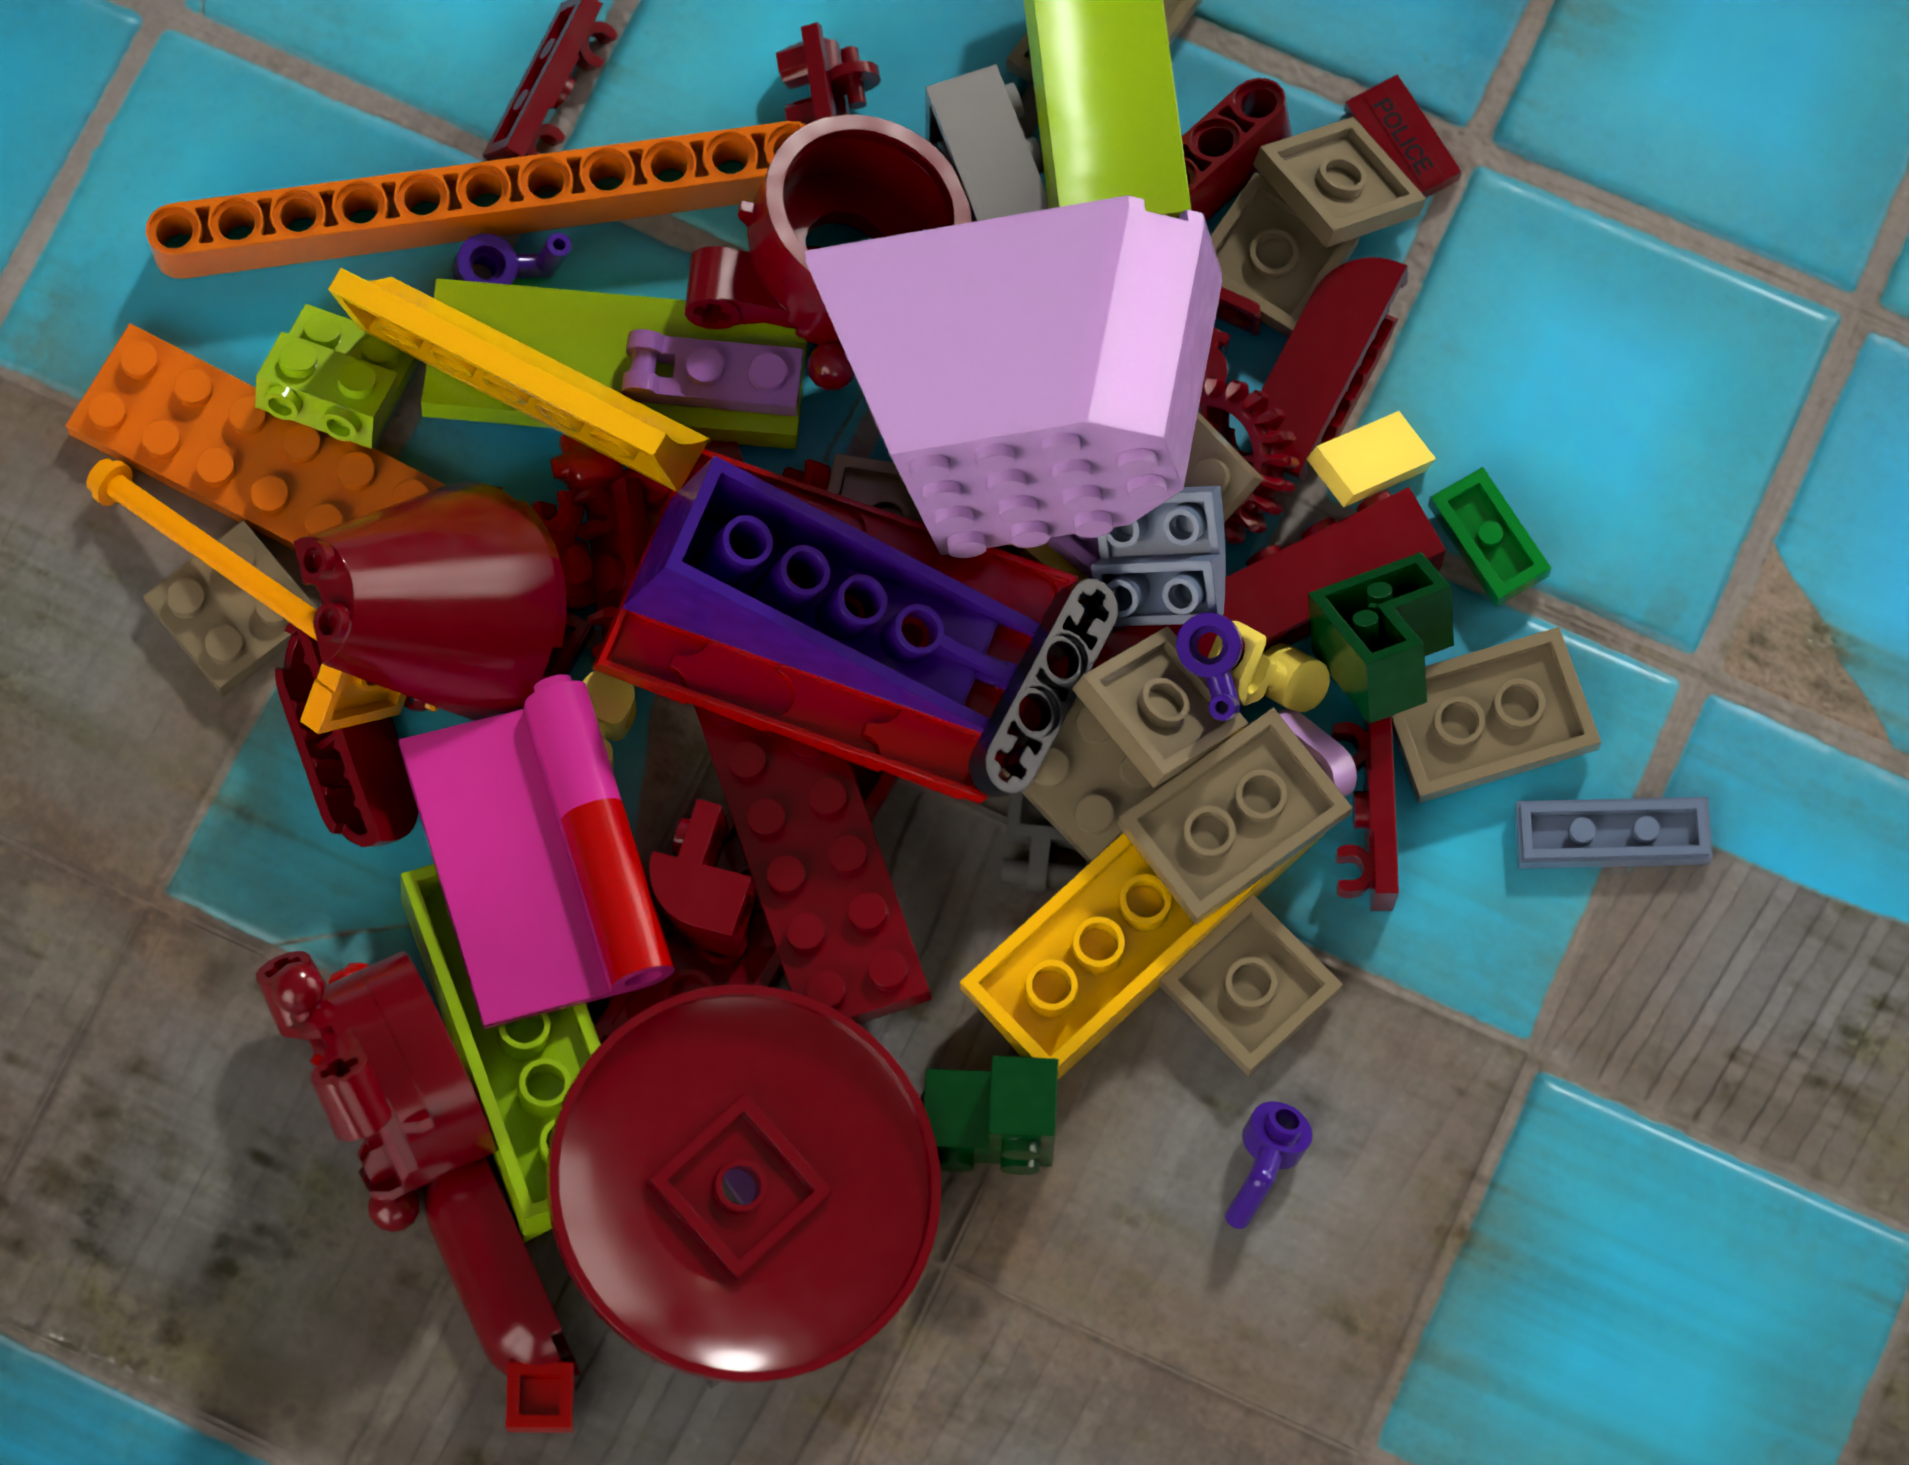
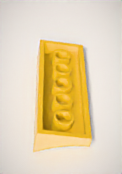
[328,268,710,492]
[959,832,1325,1080]

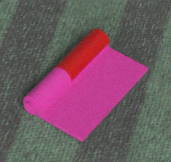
[398,674,675,1029]

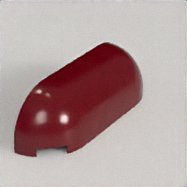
[1261,257,1408,481]
[275,622,419,847]
[425,1158,581,1377]

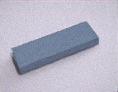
[1514,797,1713,869]

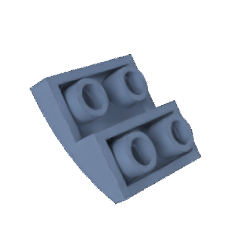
[1091,485,1225,627]

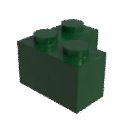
[1308,552,1454,724]
[924,1056,1059,1175]

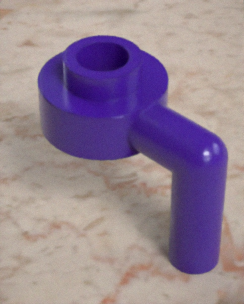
[452,233,571,285]
[1176,613,1243,721]
[1225,1101,1313,1229]

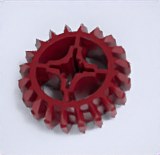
[1198,376,1300,545]

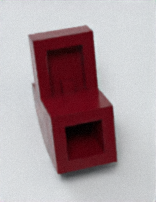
[649,799,758,958]

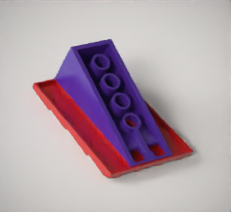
[592,449,1078,804]

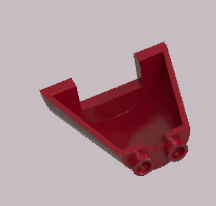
[293,481,567,721]

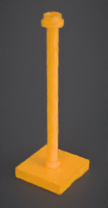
[86,458,407,734]

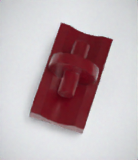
[776,22,881,125]

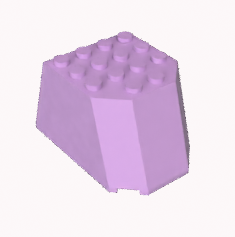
[805,195,1222,558]

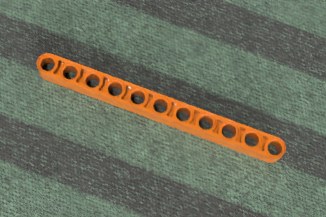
[145,121,805,279]

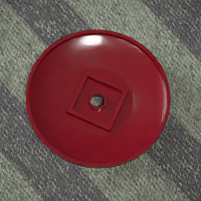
[546,984,941,1383]

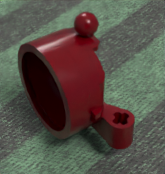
[684,114,971,391]
[256,950,496,1233]

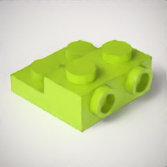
[255,304,420,449]

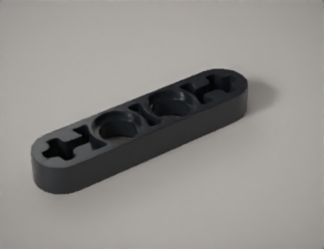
[969,579,1118,797]

